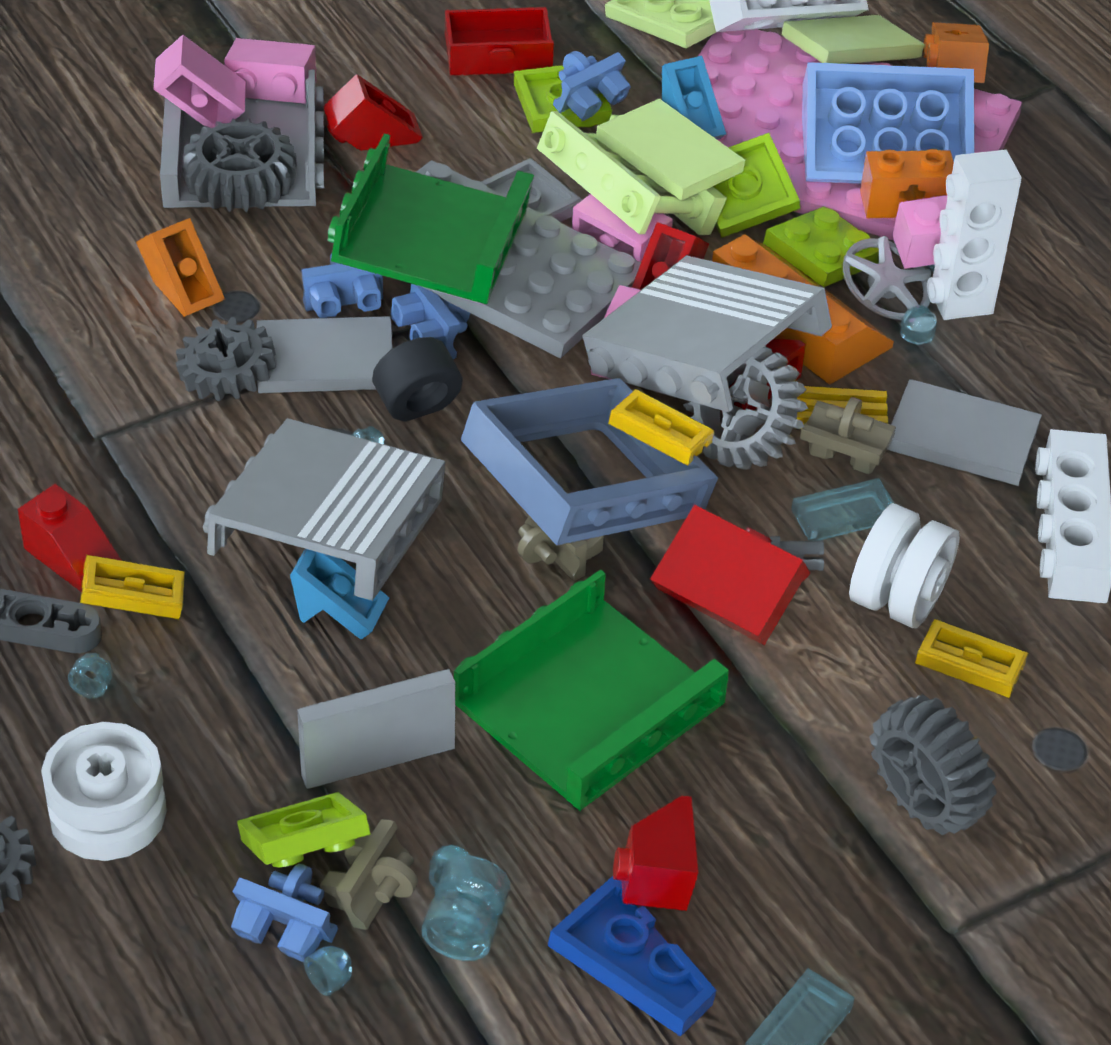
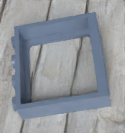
[461,378,718,545]

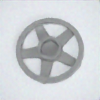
[843,236,931,320]

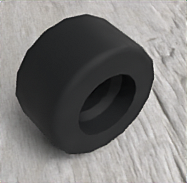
[372,337,463,422]

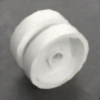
[849,503,960,628]
[41,722,167,861]

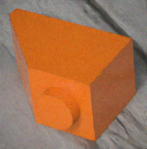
[136,218,225,317]

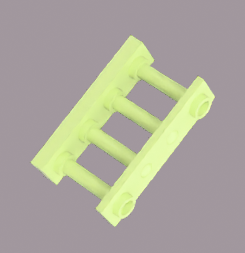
[537,111,727,235]

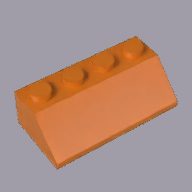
[712,234,894,385]

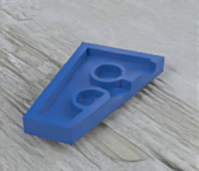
[548,876,717,1037]

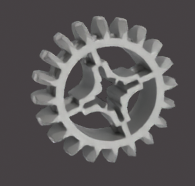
[683,346,808,470]

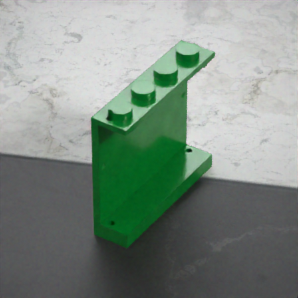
[327,134,534,304]
[454,569,729,811]

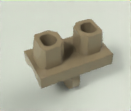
[800,397,896,474]
[517,516,604,582]
[320,819,418,930]

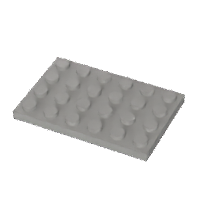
[414,160,641,359]

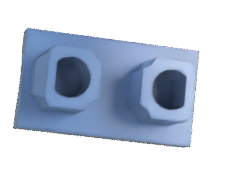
[553,51,631,121]
[301,254,383,318]
[391,284,470,359]
[231,863,338,963]

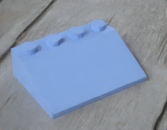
[802,62,974,184]

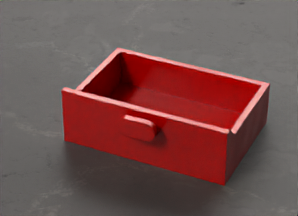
[445,7,554,75]
[650,504,810,646]

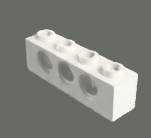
[709,0,869,32]
[927,149,1022,320]
[1035,429,1111,603]

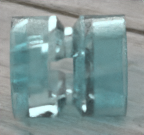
[421,855,510,961]

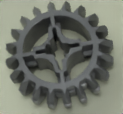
[182,118,297,213]
[870,694,997,835]

